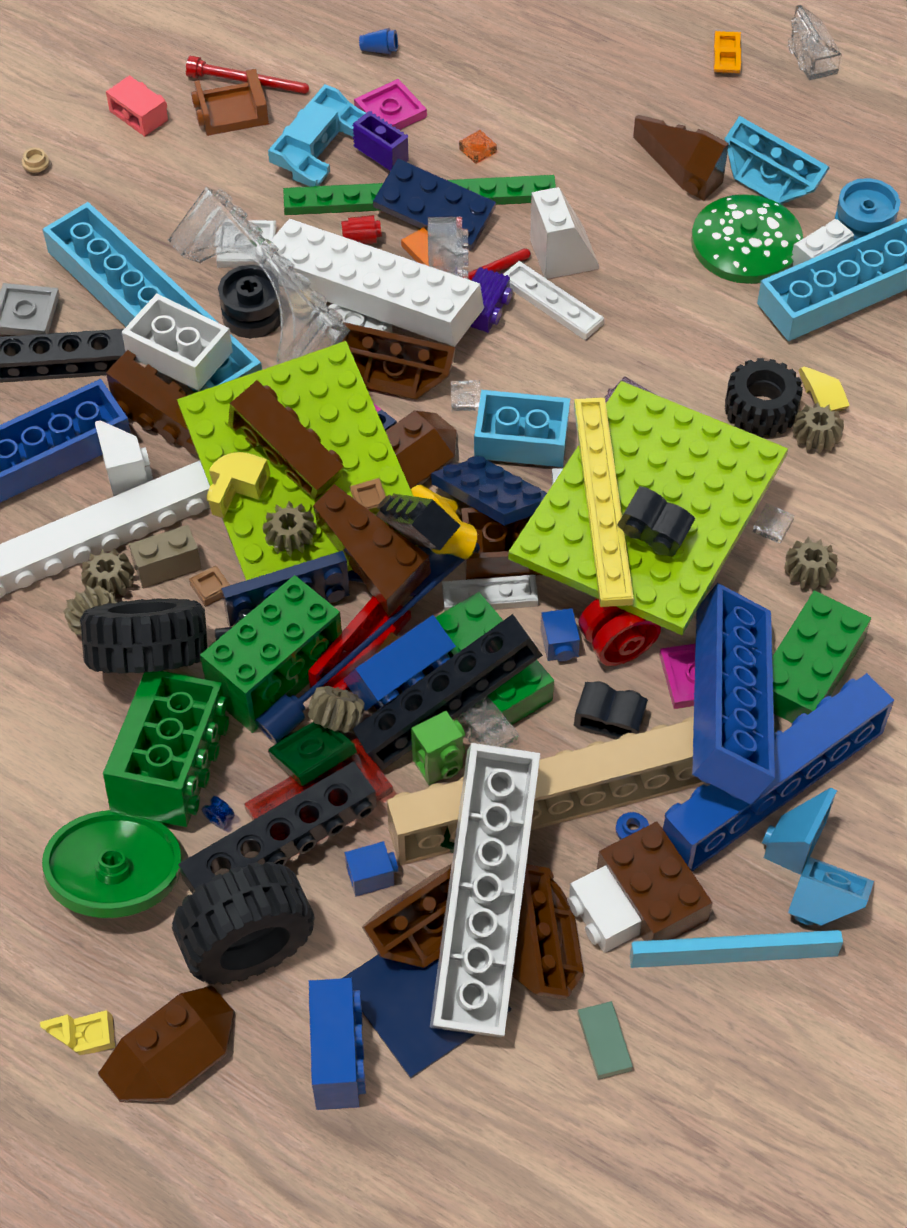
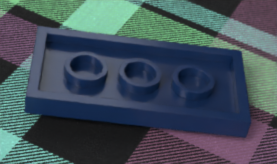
[373,158,496,251]
[431,456,547,525]
[221,551,350,627]

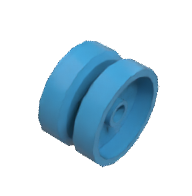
[835,178,901,241]

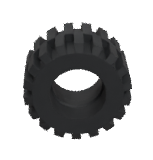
[725,358,803,438]

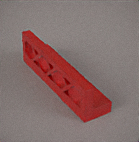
[308,597,411,691]

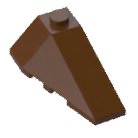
[633,115,729,201]

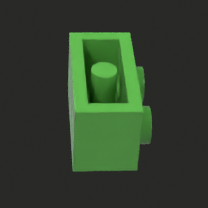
[411,711,465,785]

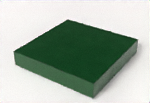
[268,722,357,786]

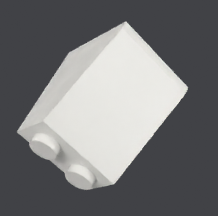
[530,187,599,279]

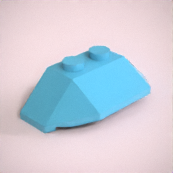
[725,116,830,204]

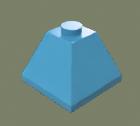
[762,788,837,875]
[788,857,874,926]

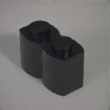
[617,486,695,557]
[573,681,648,740]

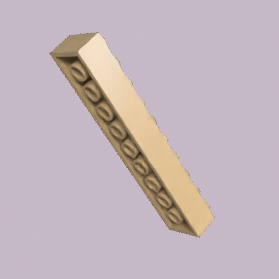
[387,717,707,866]

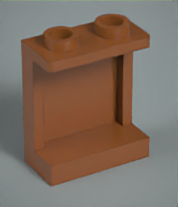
[191,69,269,136]

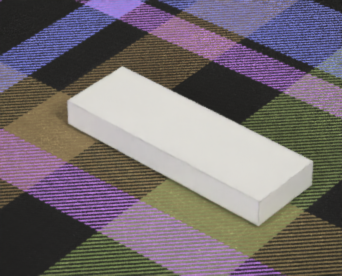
[442,575,538,611]

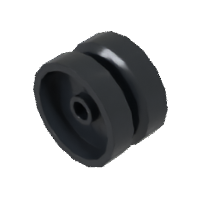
[218,265,284,339]

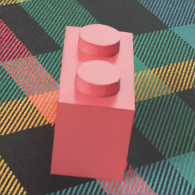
[106,75,168,137]

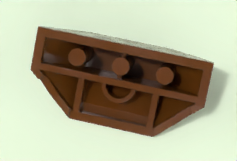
[339,322,456,400]
[385,410,457,489]
[362,864,452,968]
[512,864,584,999]
[98,986,234,1102]

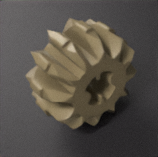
[792,402,844,454]
[263,501,317,557]
[784,537,838,591]
[81,548,135,597]
[63,585,116,637]
[308,686,365,733]

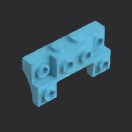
[268,84,366,187]

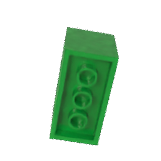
[200,575,342,733]
[103,671,229,827]

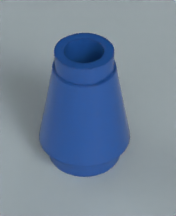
[359,28,398,54]

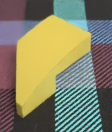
[798,367,850,411]
[40,1010,115,1055]

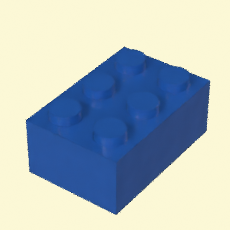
[343,615,456,711]
[309,978,366,1110]

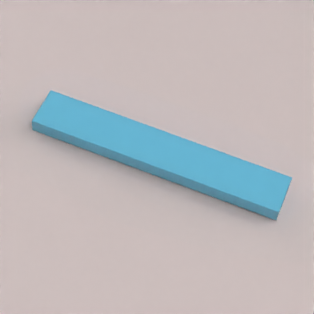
[629,930,843,968]

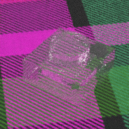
[451,380,481,411]
[753,503,795,544]

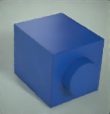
[540,608,580,661]
[344,841,399,897]

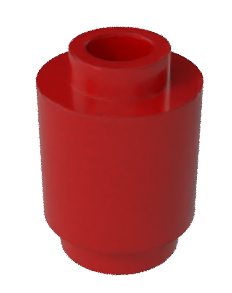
[341,215,382,244]

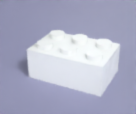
[122,293,233,391]

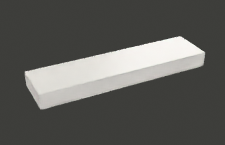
[503,261,604,341]

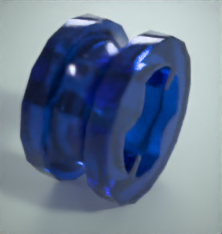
[201,796,235,829]

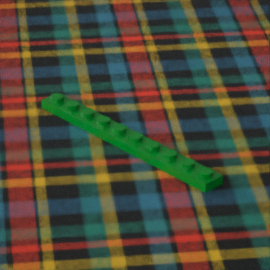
[283,175,556,215]

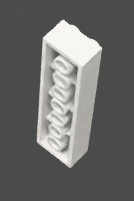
[258,219,484,347]
[430,743,540,1037]

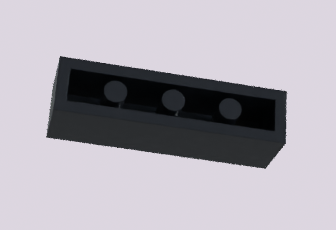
[376,493,461,551]

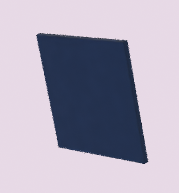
[343,955,512,1079]

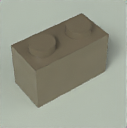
[129,525,202,588]

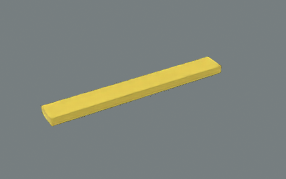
[574,398,634,607]

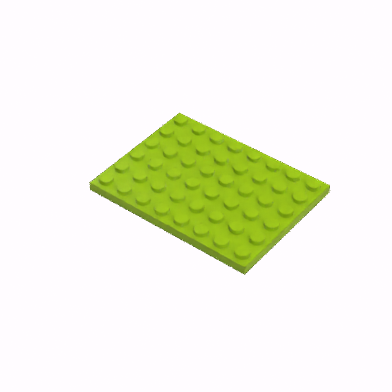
[177,341,417,580]
[508,381,788,635]

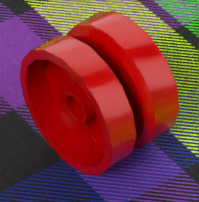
[578,598,661,666]

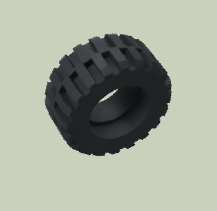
[80,598,208,674]
[172,862,315,985]

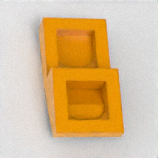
[713,31,741,73]

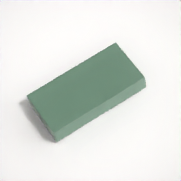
[577,1001,633,1080]

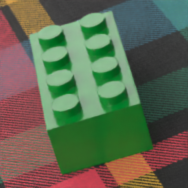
[772,590,872,723]
[435,592,554,732]

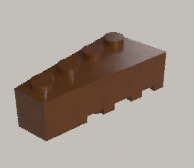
[106,350,198,456]
[228,380,344,500]
[313,484,431,617]

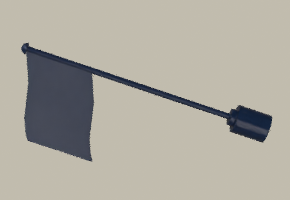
[255,542,480,744]

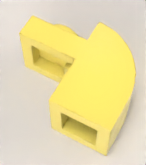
[207,452,270,518]

